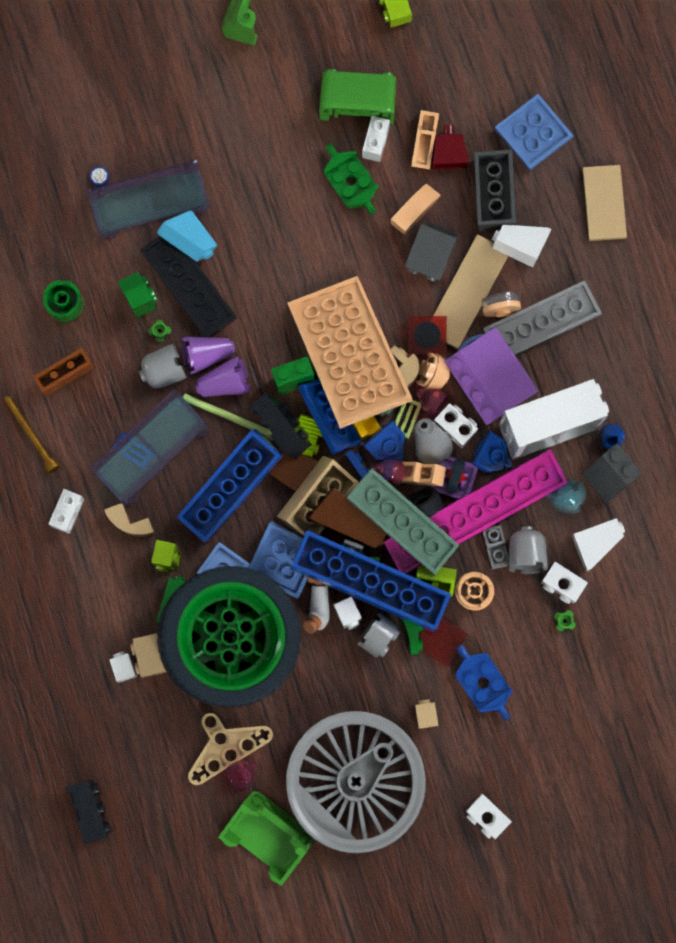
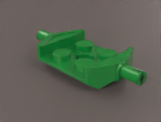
[324,143,378,216]

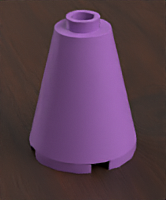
[181,337,235,375]
[195,356,250,397]

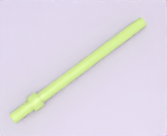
[182,393,273,441]

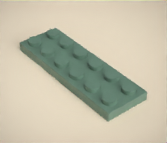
[346,468,459,575]

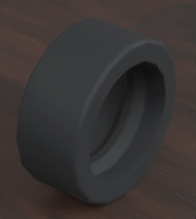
[407,488,443,518]

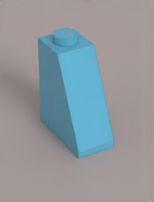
[157,210,217,261]

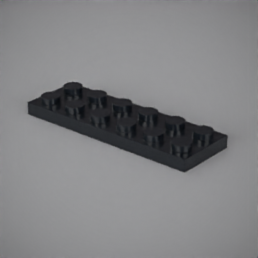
[140,236,237,337]

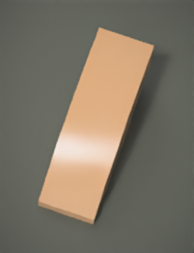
[411,110,439,169]
[391,183,441,235]
[387,462,446,486]

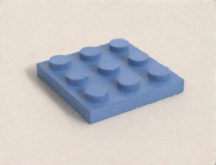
[494,94,574,171]
[248,521,307,599]

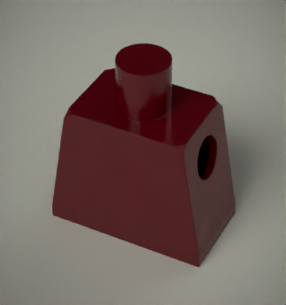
[432,125,469,170]

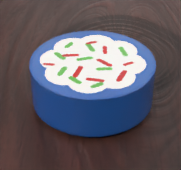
[90,167,109,187]

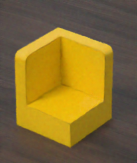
[353,416,380,441]

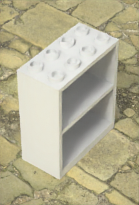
[499,379,609,460]

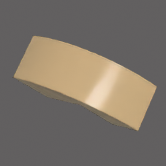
[104,503,155,537]

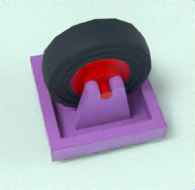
[431,457,478,500]

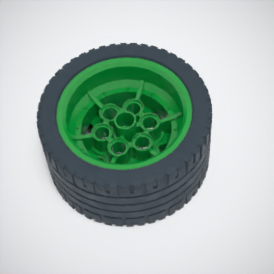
[157,566,301,707]

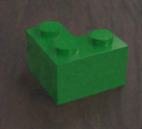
[118,271,158,319]

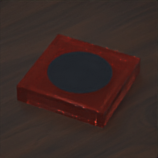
[408,316,447,354]

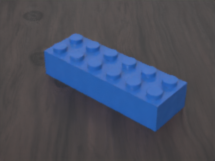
[177,429,284,543]

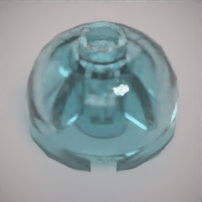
[547,479,587,514]

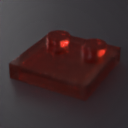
[420,618,468,667]

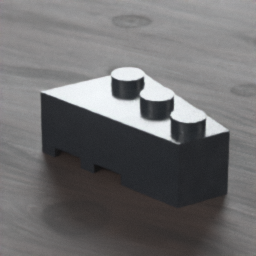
[249,393,312,460]
[65,780,111,845]

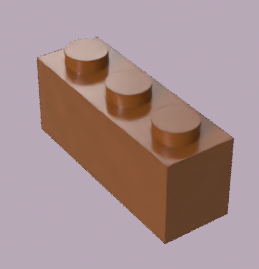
[33,347,95,397]

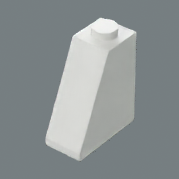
[492,225,551,267]
[571,518,625,572]

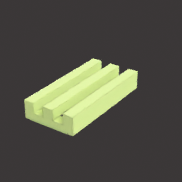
[395,400,422,440]

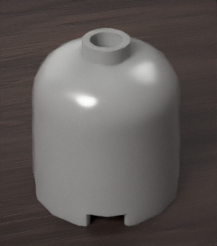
[139,344,187,389]
[509,527,548,574]

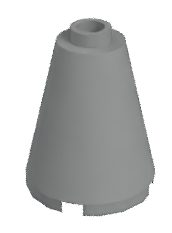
[415,418,453,465]

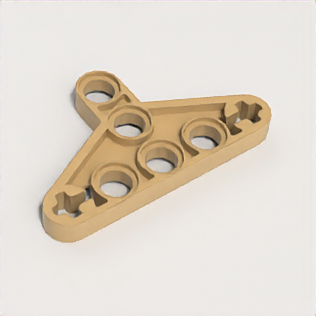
[188,713,273,785]

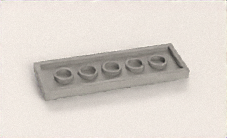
[483,280,602,356]

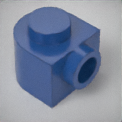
[600,424,625,449]

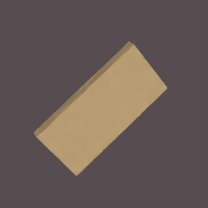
[582,165,627,241]

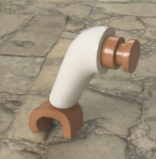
[303,576,329,634]

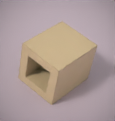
[415,699,438,729]

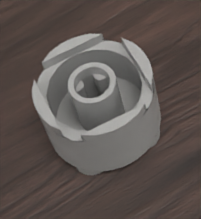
[357,612,400,658]

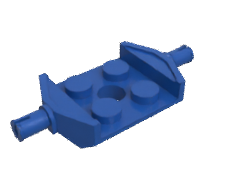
[455,644,513,721]

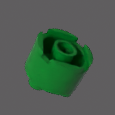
[43,280,84,323]

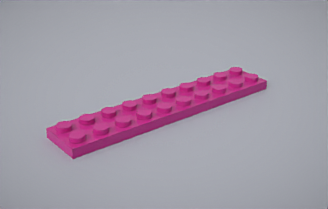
[384,449,568,574]

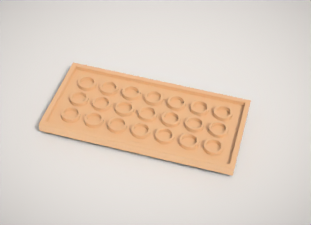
[288,276,412,429]

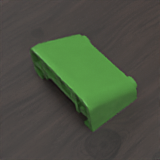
[222,0,257,46]
[319,69,396,124]
[218,791,315,886]

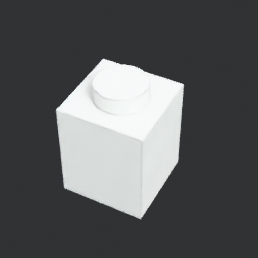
[110,651,137,683]

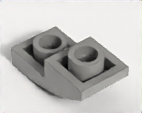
[482,525,509,570]
[343,538,365,554]

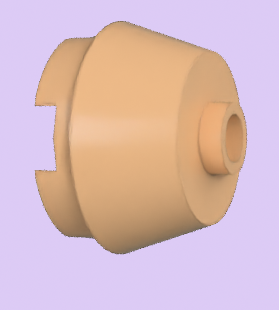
[416,352,450,389]
[455,572,494,611]

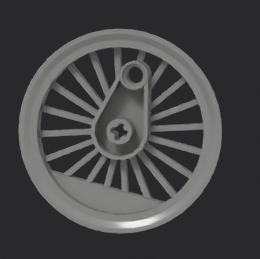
[286,711,426,853]

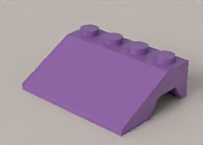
[444,327,538,425]

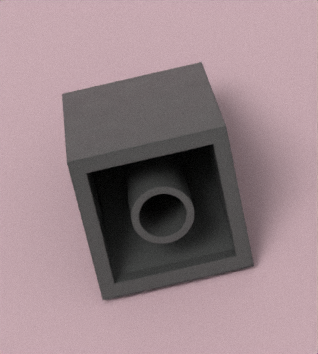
[405,220,460,281]
[581,444,642,504]

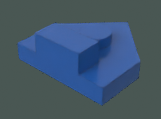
[363,420,405,461]
[471,430,513,473]

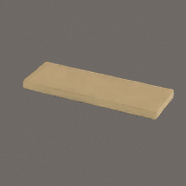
[430,234,508,350]

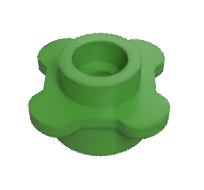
[149,320,171,342]
[554,610,576,632]

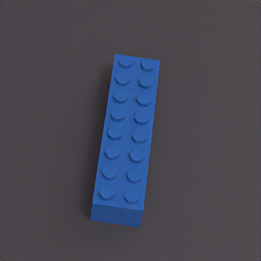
[289,530,451,632]

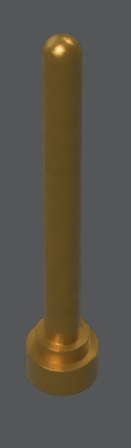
[4,396,61,474]

